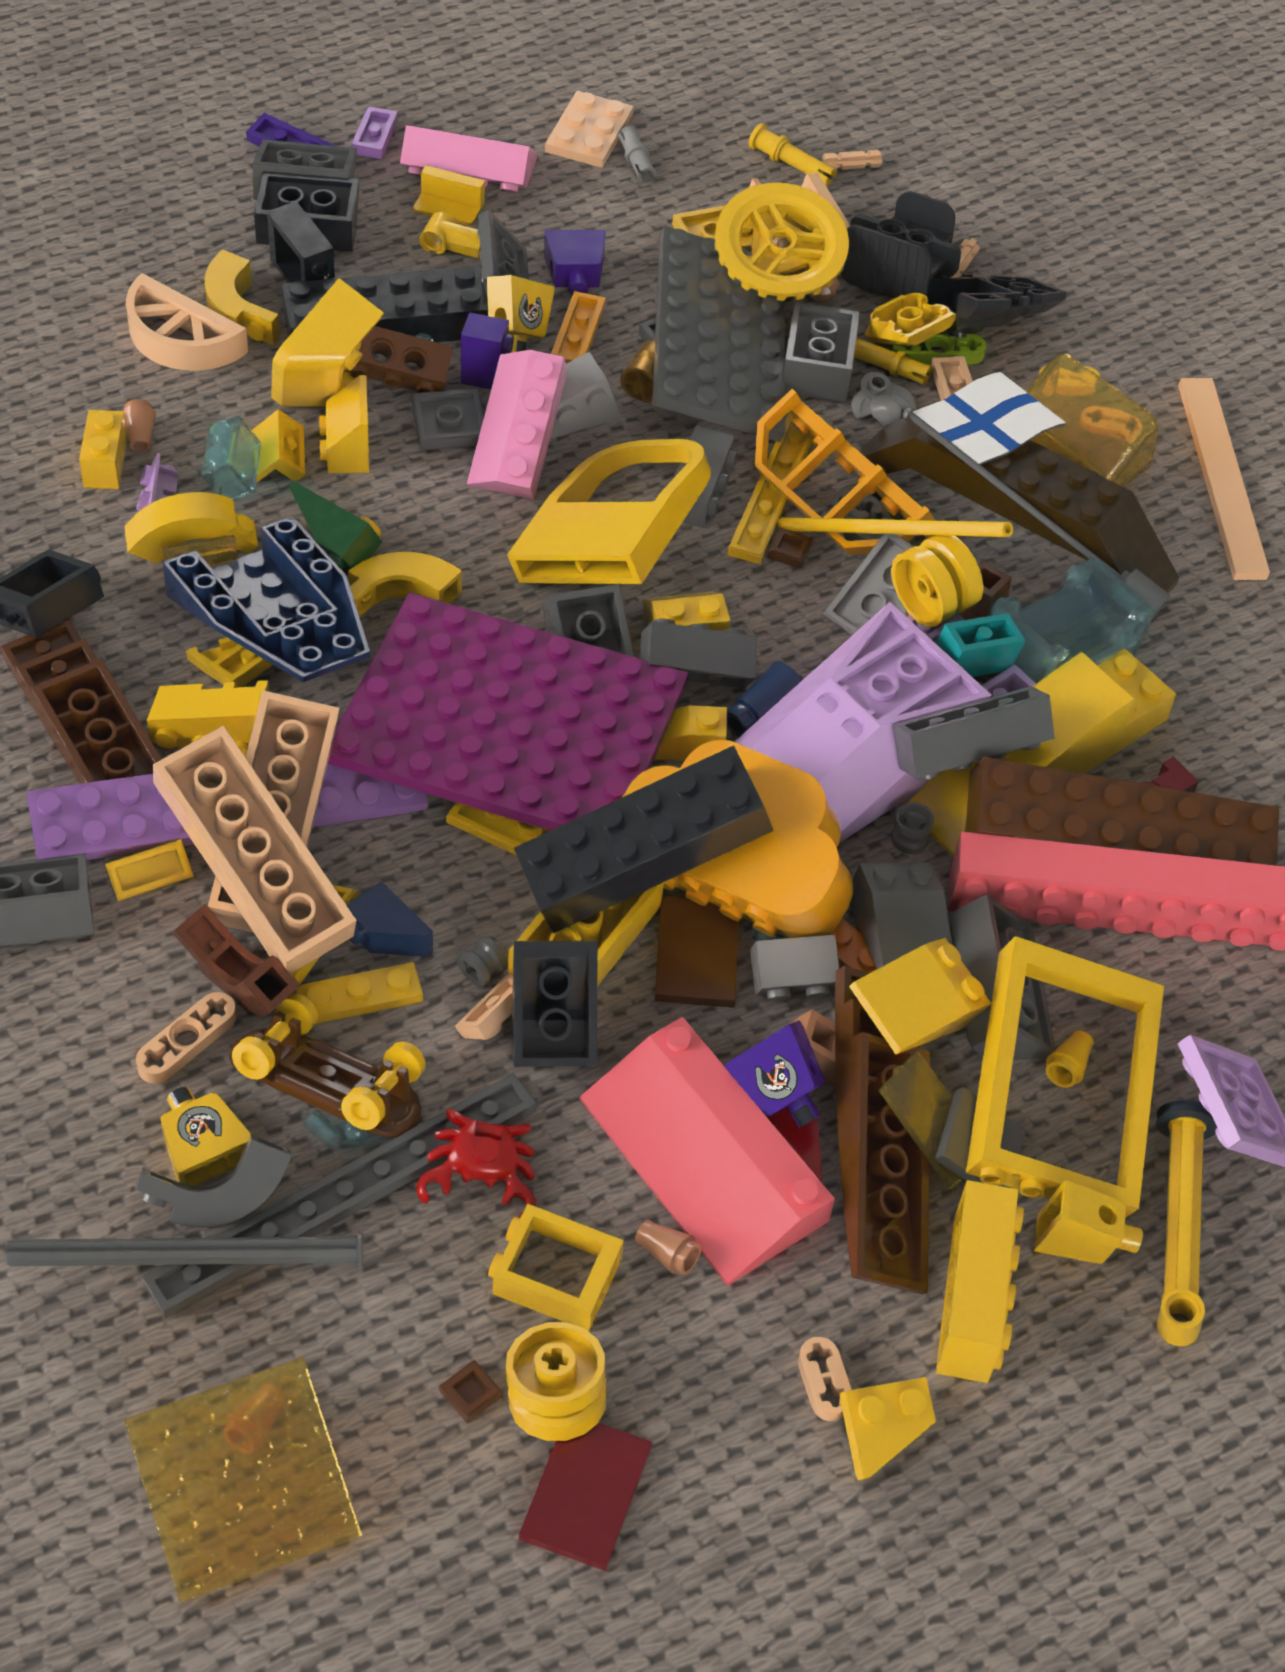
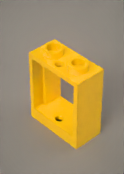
[488,1203,624,1331]

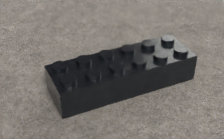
[282,265,488,343]
[514,745,774,934]

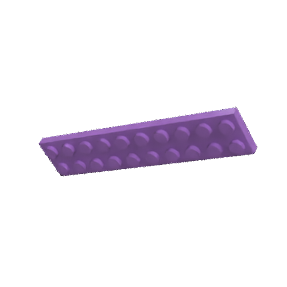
[26,764,428,861]

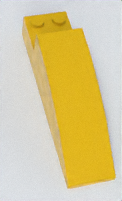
[907,648,1176,857]

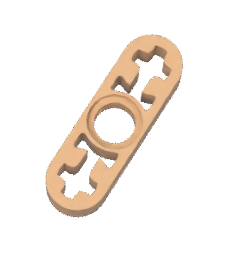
[136,992,236,1084]

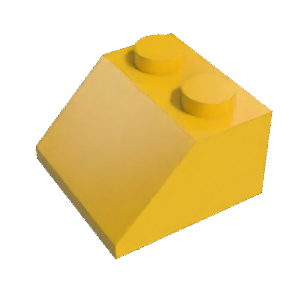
[319,375,369,473]
[642,591,731,632]

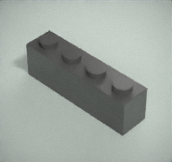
[894,686,1055,780]

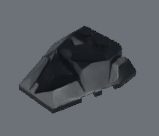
[927,273,1067,337]

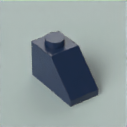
[346,881,433,957]

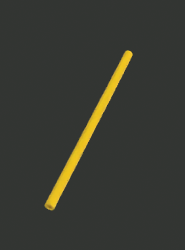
[777,517,1013,537]

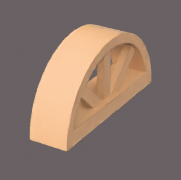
[126,273,248,371]

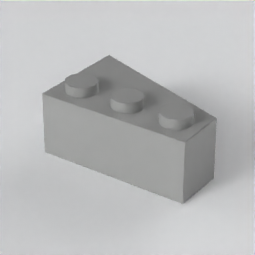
[550,352,622,439]

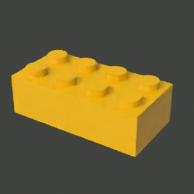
[508,882,664,987]
[936,1180,1024,1383]

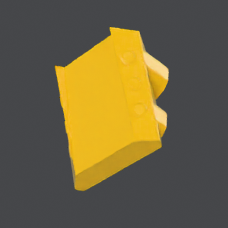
[865,293,956,346]

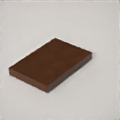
[654,896,739,1008]

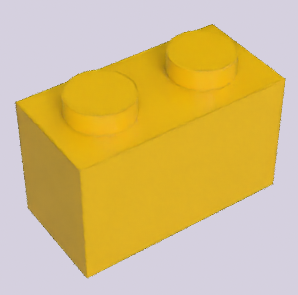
[79,410,128,489]

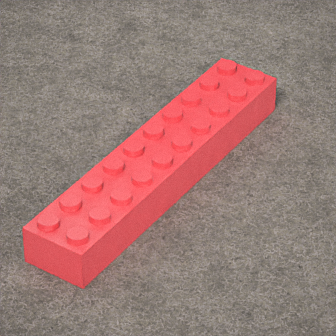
[948,831,1285,951]

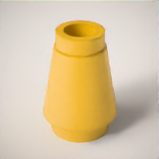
[1046,1030,1094,1088]

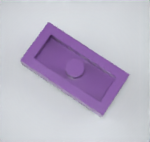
[351,106,398,160]

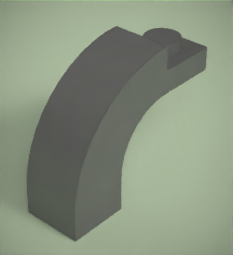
[135,1134,292,1227]

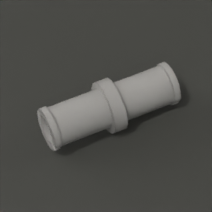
[618,126,656,182]

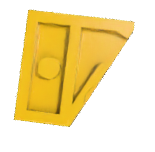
[186,637,273,688]
[839,1377,936,1480]

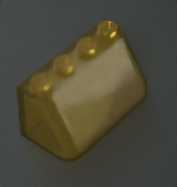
[1026,353,1159,487]

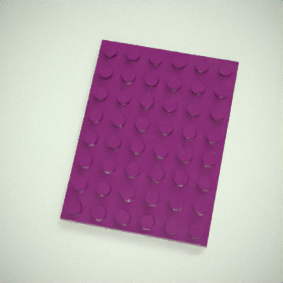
[328,592,688,831]

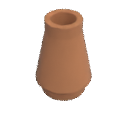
[122,399,156,452]
[635,1220,701,1275]

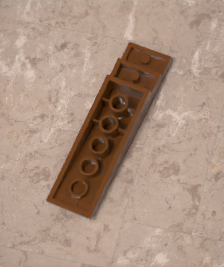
[0,619,192,857]
[835,966,930,1294]

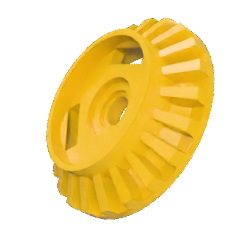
[715,182,849,301]

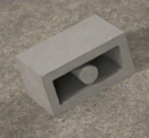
[750,935,839,1001]

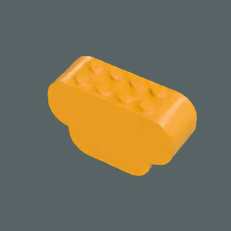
[623,740,853,938]

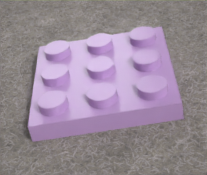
[1178,1035,1285,1167]

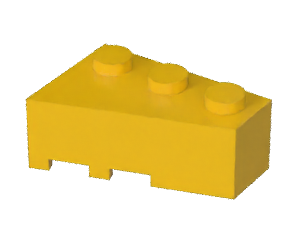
[147,680,269,757]

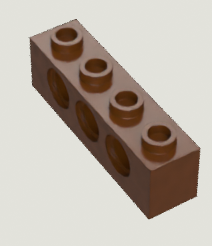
[343,326,453,393]

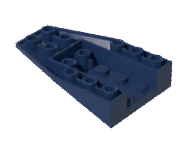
[163,516,370,683]

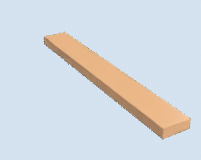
[1178,378,1270,580]

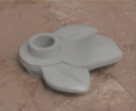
[851,372,916,426]

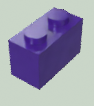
[461,313,514,389]

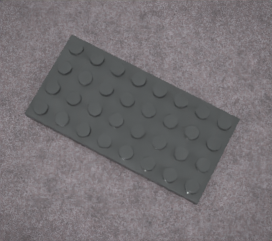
[652,226,785,442]

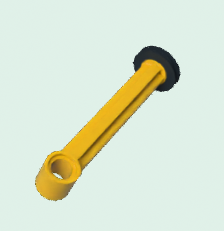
[1156,1100,1218,1346]

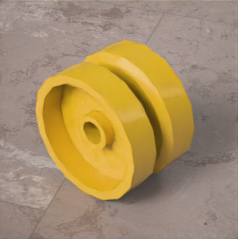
[891,535,984,627]
[506,1322,607,1441]

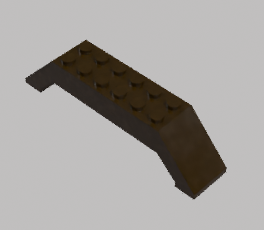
[859,418,1179,623]

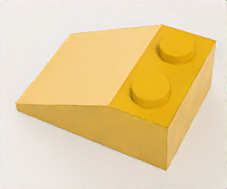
[849,938,991,1055]

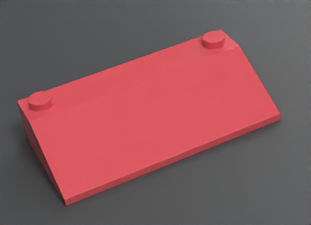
[579,1017,835,1286]

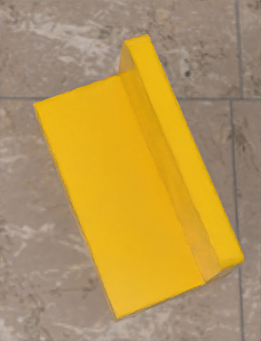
[413,165,485,226]
[250,409,305,482]

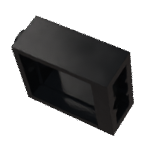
[267,201,335,283]
[0,549,104,638]

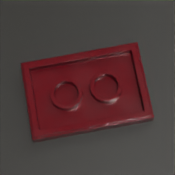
[519,1423,653,1571]

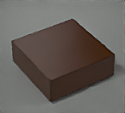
[767,528,813,568]
[439,1360,502,1423]

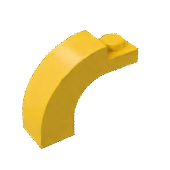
[205,249,280,345]
[124,492,258,563]
[348,552,462,617]

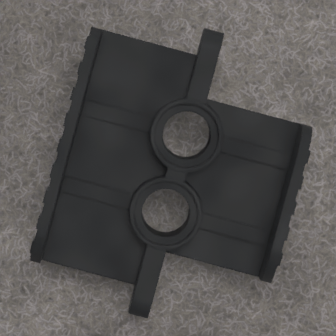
[840,191,961,299]

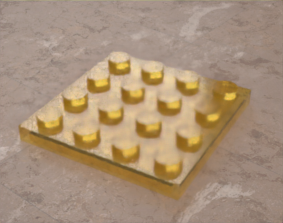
[124,1357,362,1604]

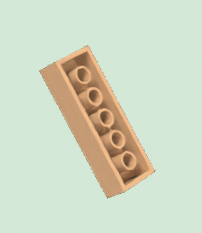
[208,690,340,933]
[153,726,357,974]

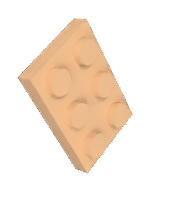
[545,91,634,168]

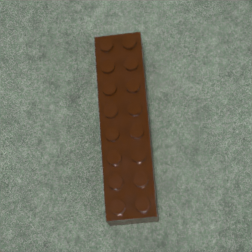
[965,757,1279,866]

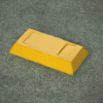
[105,839,194,901]

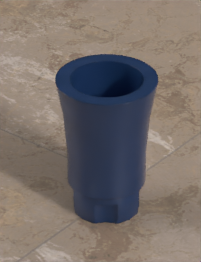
[727,661,802,738]

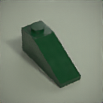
[289,481,382,570]

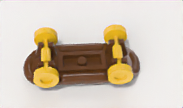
[230,993,426,1137]

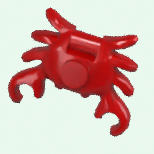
[416,1109,536,1218]

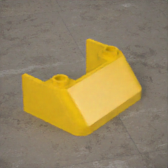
[271,278,384,407]

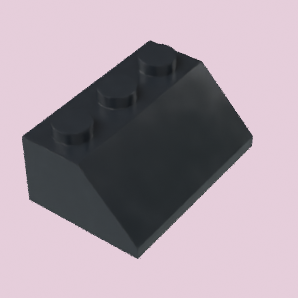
[254,171,359,252]

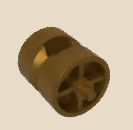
[620,340,655,403]

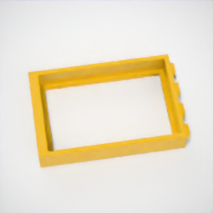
[966,936,1164,1218]

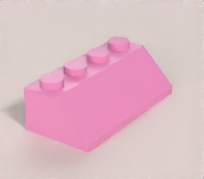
[400,125,537,192]
[467,350,567,500]

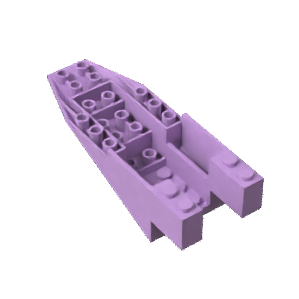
[735,602,1036,843]

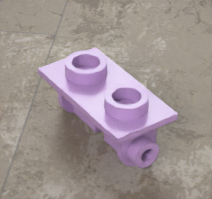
[137,453,178,511]

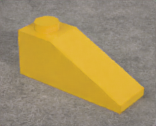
[655,705,727,761]

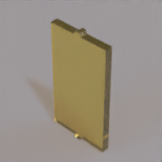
[879,1050,962,1190]

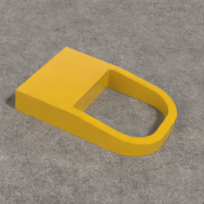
[507,439,711,584]

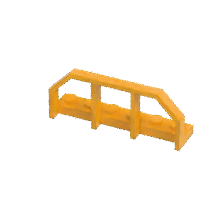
[755,389,935,555]

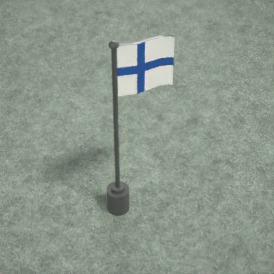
[903,372,1171,624]

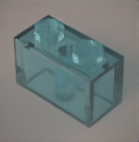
[201,415,261,500]

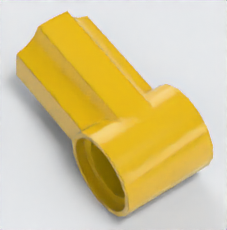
[419,212,481,259]

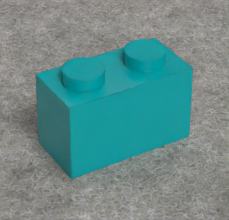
[936,613,1025,677]

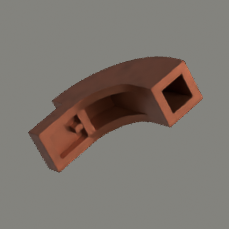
[172,904,300,1016]

